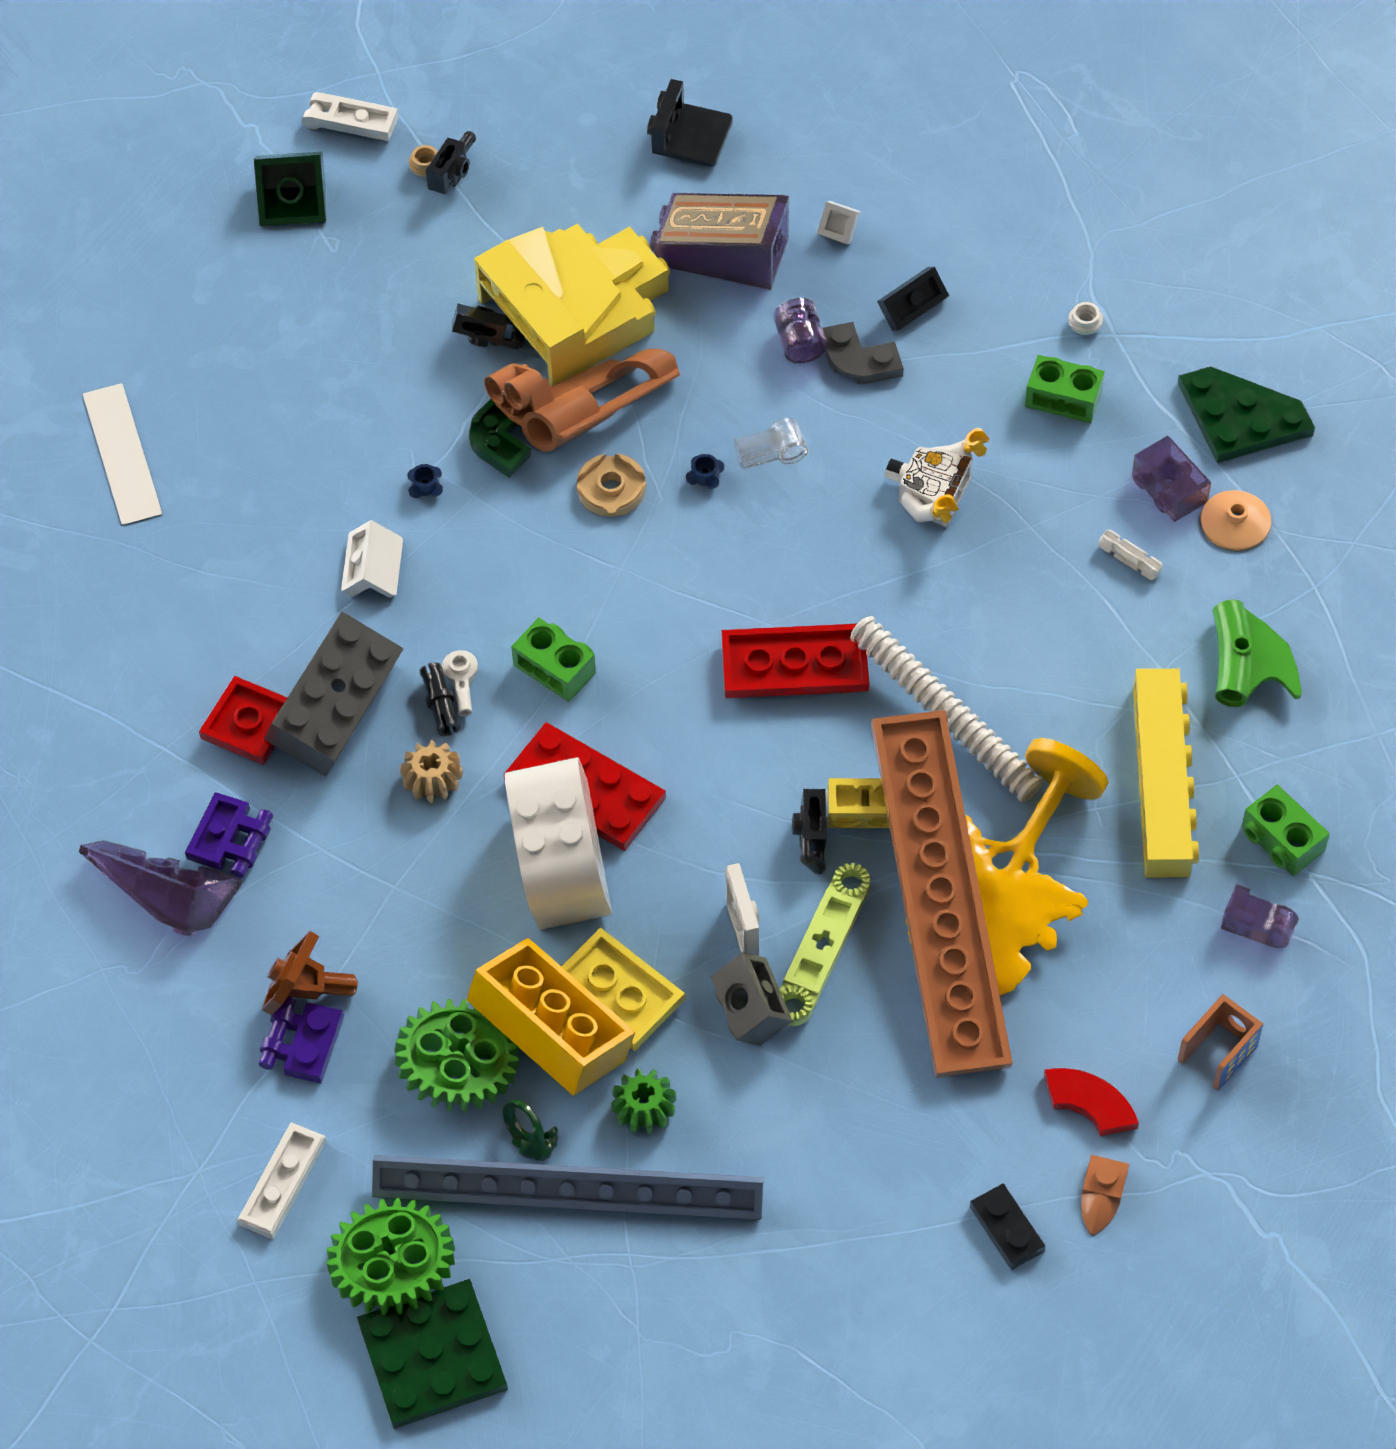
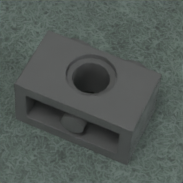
[711,952,793,1045]

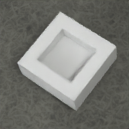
[817,201,861,244]

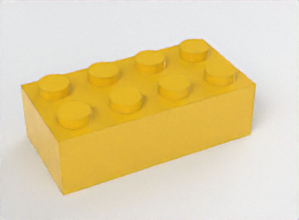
[466,938,635,1096]

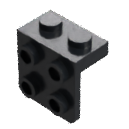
[647,79,733,167]

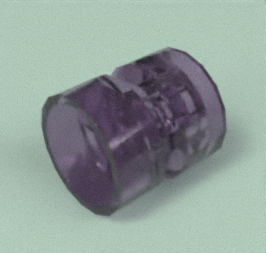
[773,298,827,363]

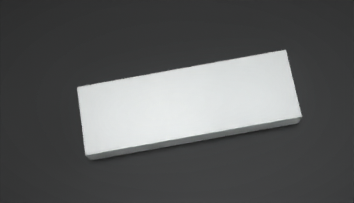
[237,1122,327,1240]

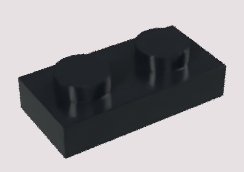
[877,266,950,331]
[970,1183,1045,1270]

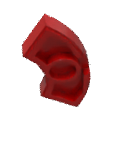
[1044,1068,1139,1136]

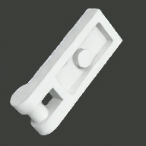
[302,92,399,141]

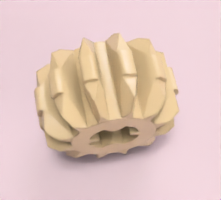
[400,739,463,803]

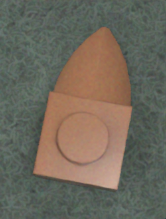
[1081,1155,1129,1235]

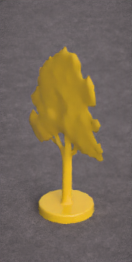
[905,738,1109,995]

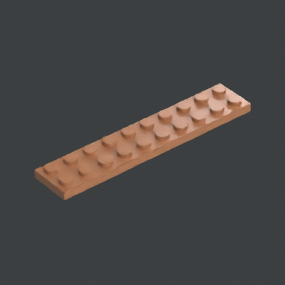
[871,710,1013,1078]

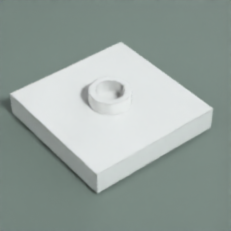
[725,863,760,956]

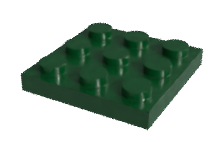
[357,1279,508,1429]

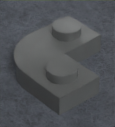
[820,322,904,384]

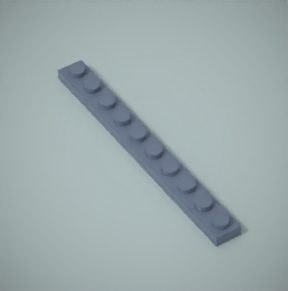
[372,1155,764,1220]

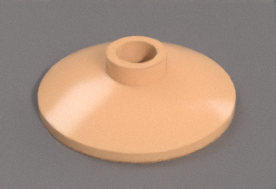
[1200,490,1271,551]

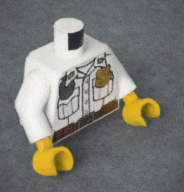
[885,428,989,528]

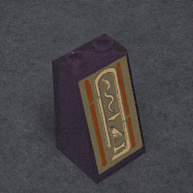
[650,193,789,290]

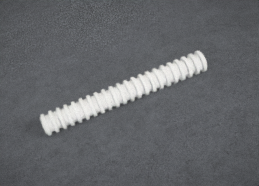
[850,616,1044,802]

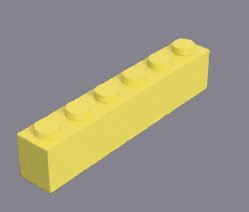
[1133,668,1199,878]

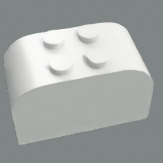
[505,757,612,930]

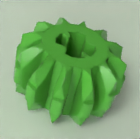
[611,1068,677,1135]

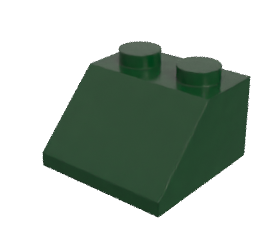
[254,151,326,226]

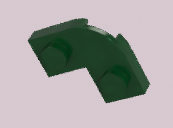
[469,399,532,478]

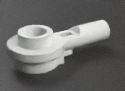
[442,650,478,717]

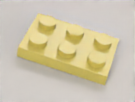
[561,927,685,1051]

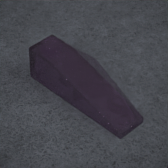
[79,840,242,936]

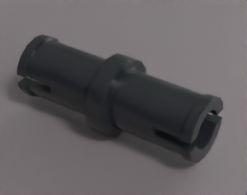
[419,662,461,736]

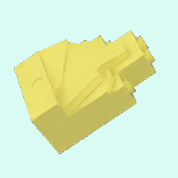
[474,223,670,386]

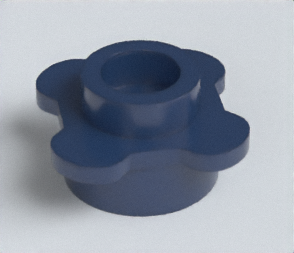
[686,454,724,489]
[407,464,443,498]

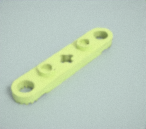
[780,863,870,1026]

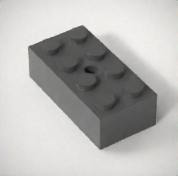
[264,611,404,776]

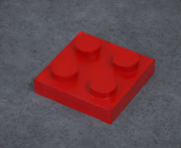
[199,675,288,765]

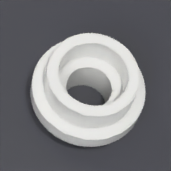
[1068,302,1103,335]

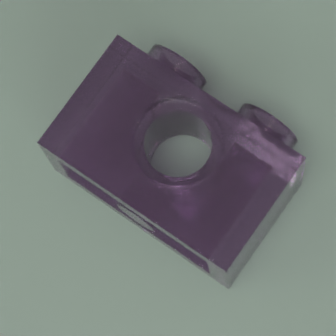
[1132,435,1211,522]

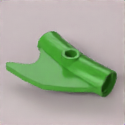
[1212,599,1302,707]

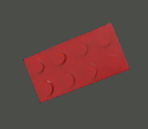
[721,623,870,698]
[504,722,666,851]

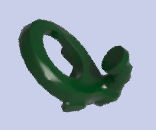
[503,1099,558,1161]

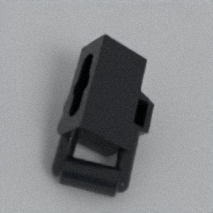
[425,131,476,195]
[452,303,524,349]
[792,789,827,874]

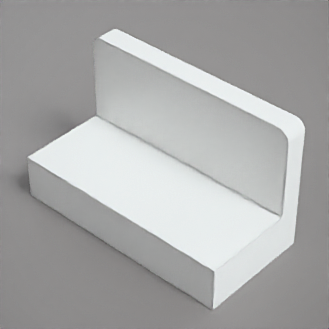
[341,520,403,598]

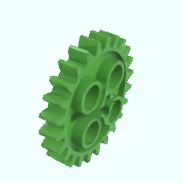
[394,999,519,1112]
[326,1198,455,1315]

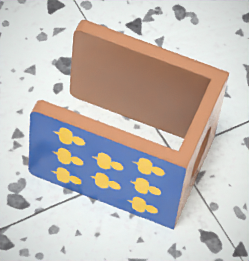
[1177,994,1264,1090]

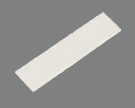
[83,383,162,525]

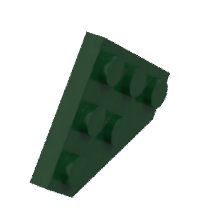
[1178,366,1315,463]

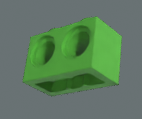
[1025,355,1105,423]
[511,617,596,702]
[1241,784,1330,877]

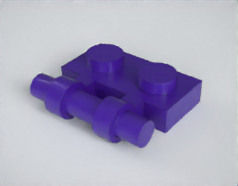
[185,792,273,878]
[258,997,344,1084]

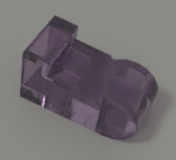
[1221,884,1299,948]

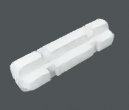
[1099,530,1163,580]

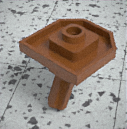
[262,931,358,1015]

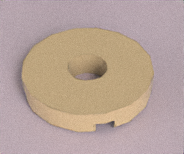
[577,454,646,517]

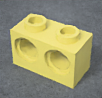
[826,778,890,828]

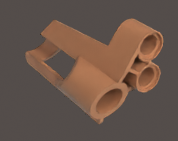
[484,349,680,452]

